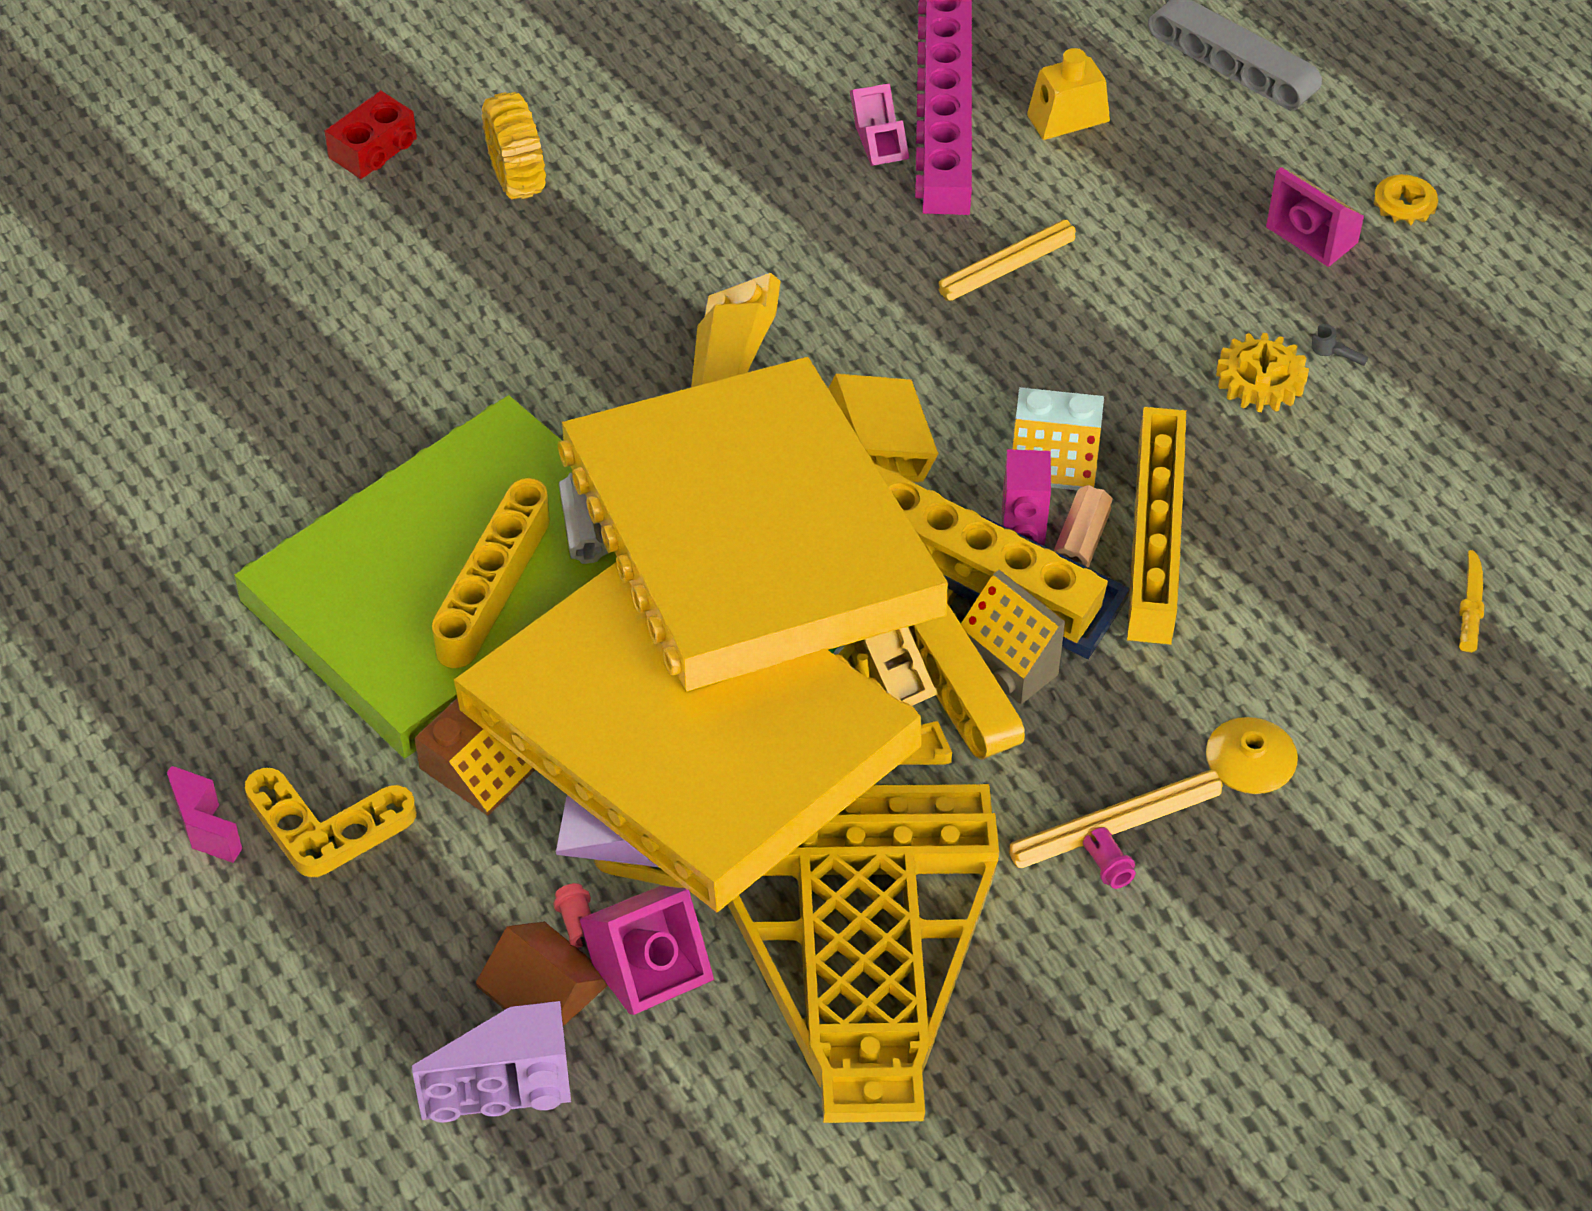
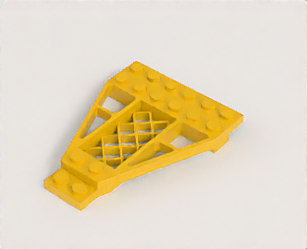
[727,784,999,1123]

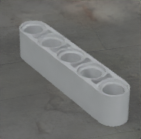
[1148,0,1322,111]

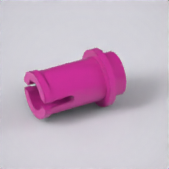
[1083,827,1136,889]

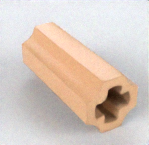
[1054,485,1113,568]

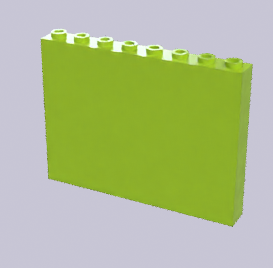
[234,395,617,759]

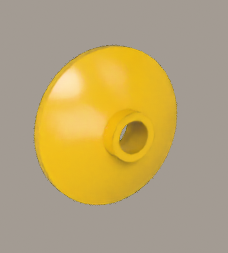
[1206,717,1298,794]

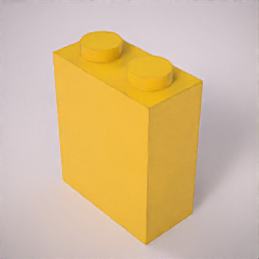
[828,374,938,482]

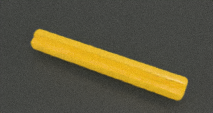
[938,220,1076,301]

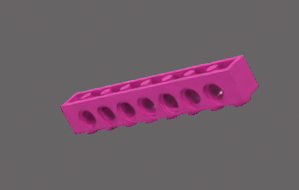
[915,0,972,215]

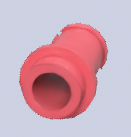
[553,883,591,948]

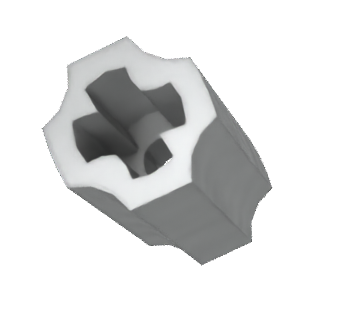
[559,473,608,564]

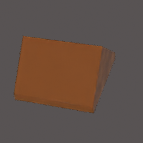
[476,921,608,1026]

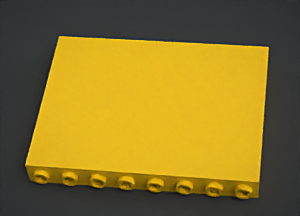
[558,357,948,692]
[454,562,921,912]

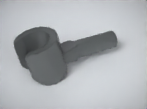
[1312,324,1369,366]

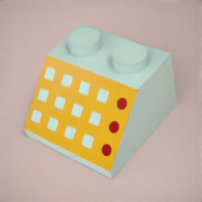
[1012,387,1104,490]

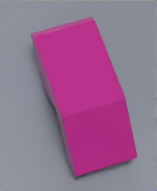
[850,83,910,166]
[167,766,242,863]

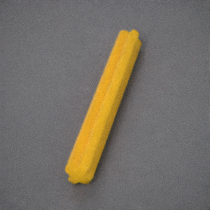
[1009,770,1223,868]

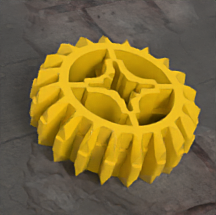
[481,92,546,200]

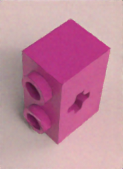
[1002,449,1051,546]

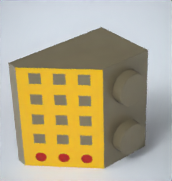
[961,570,1065,704]

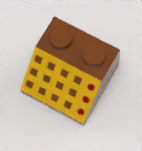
[415,698,535,816]

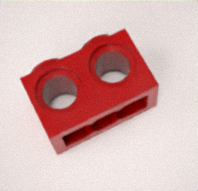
[324,90,417,179]

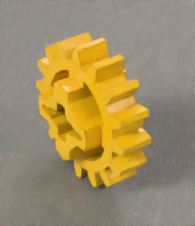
[1216,333,1309,412]

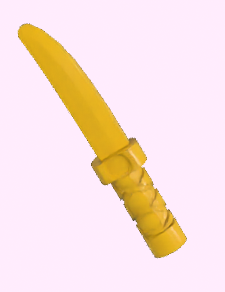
[1459,550,1485,652]

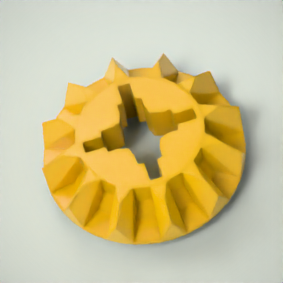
[1374,174,1438,226]

